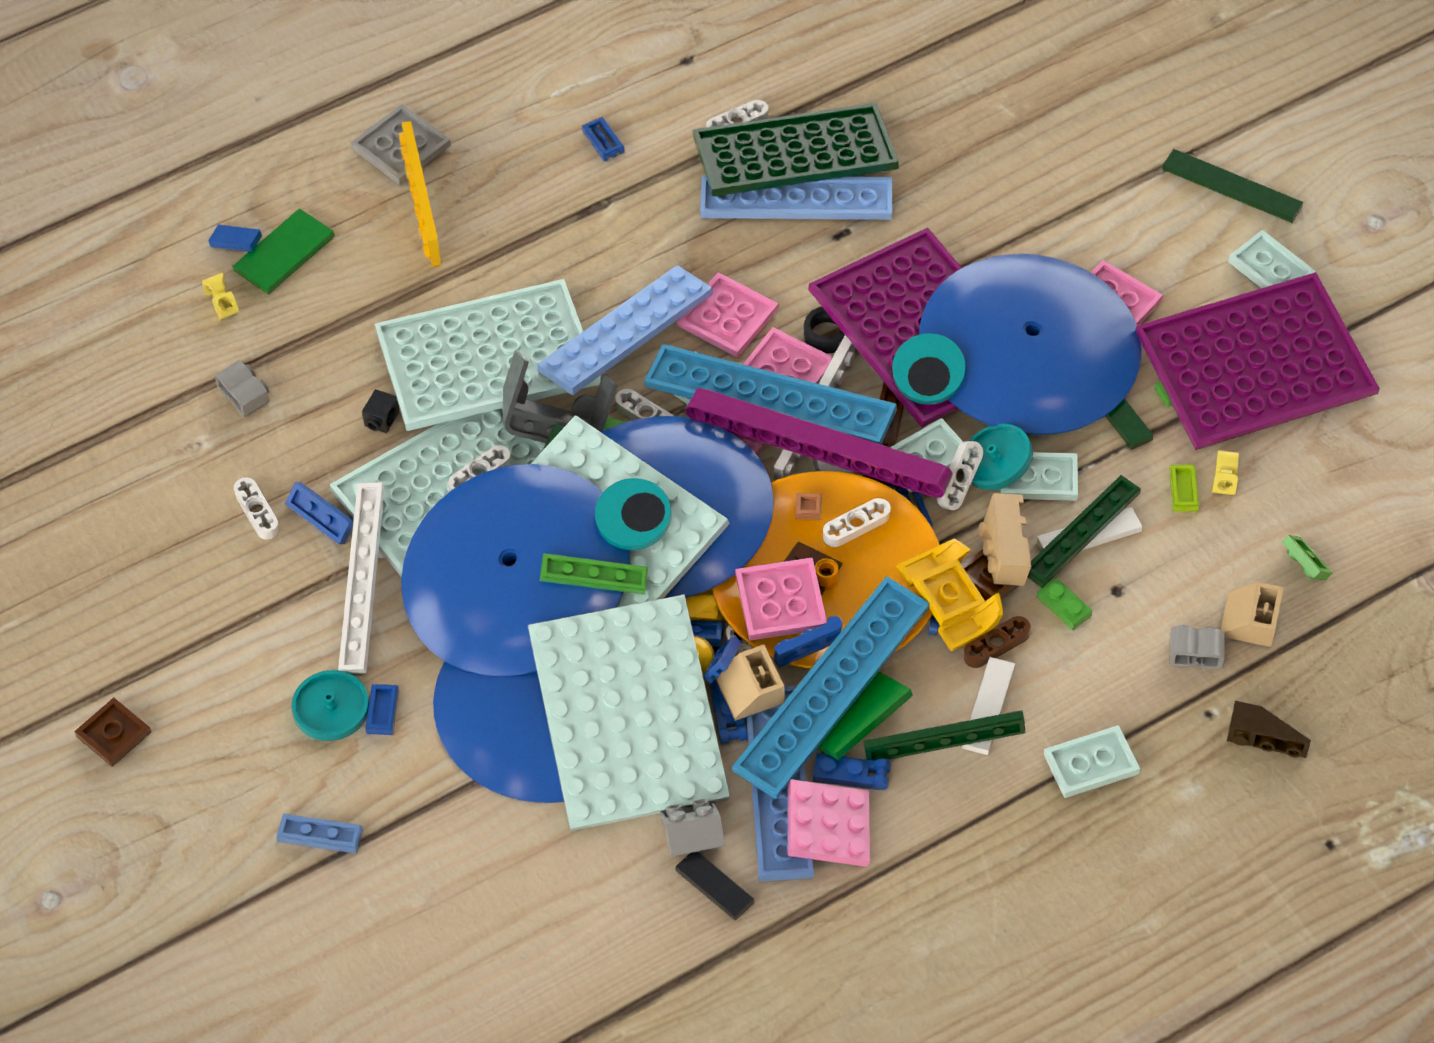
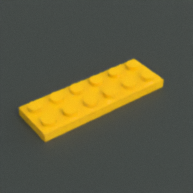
[399,121,441,267]

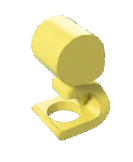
[202,272,239,320]
[1212,450,1239,495]

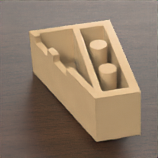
[978,493,1031,586]

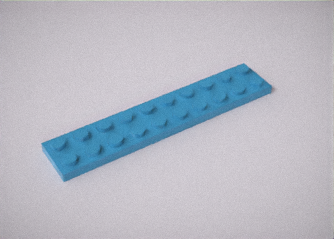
[644,344,897,445]
[732,576,930,800]

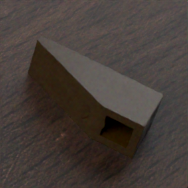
[1227,700,1311,758]

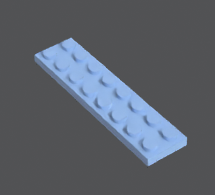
[700,175,892,220]
[537,265,712,395]

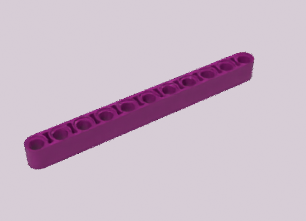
[685,388,953,498]

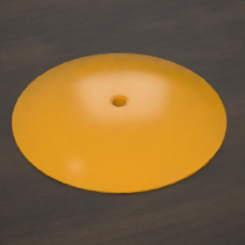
[712,471,939,669]

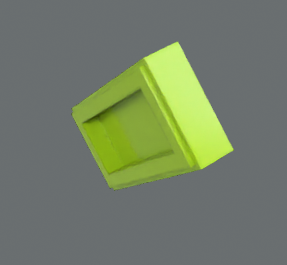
[1169,465,1199,512]

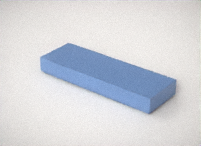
[276,814,363,854]

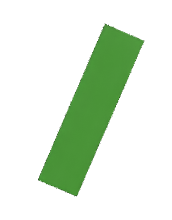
[540,553,648,594]

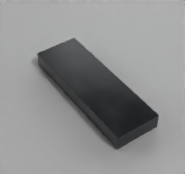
[675,851,754,921]

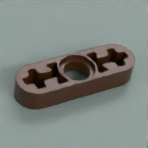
[964,616,1031,668]

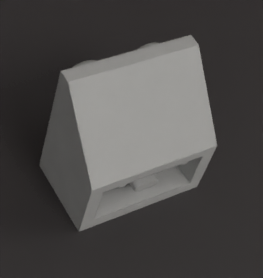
[660,799,725,856]

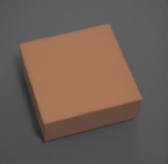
[795,493,822,520]

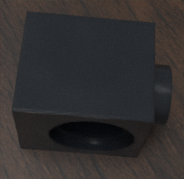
[362,389,400,434]

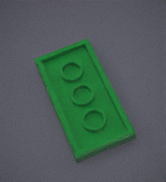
[233,208,335,294]
[817,672,913,760]

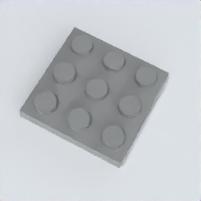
[351,104,451,185]

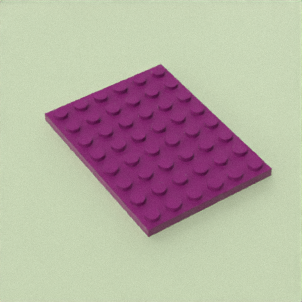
[808,227,962,427]
[1135,272,1380,450]

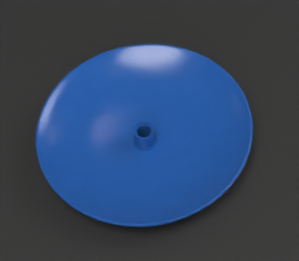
[919,254,1141,435]
[601,416,773,599]
[401,464,630,677]
[433,661,564,803]

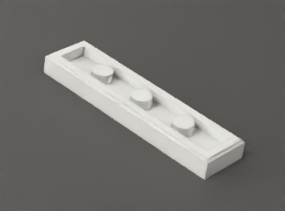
[1037,507,1142,551]
[962,657,1015,755]

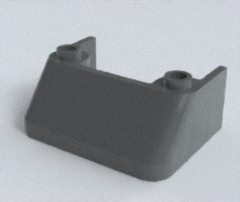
[503,351,618,443]

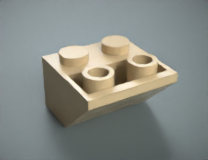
[1221,582,1284,647]
[715,645,785,721]

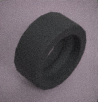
[804,307,845,354]

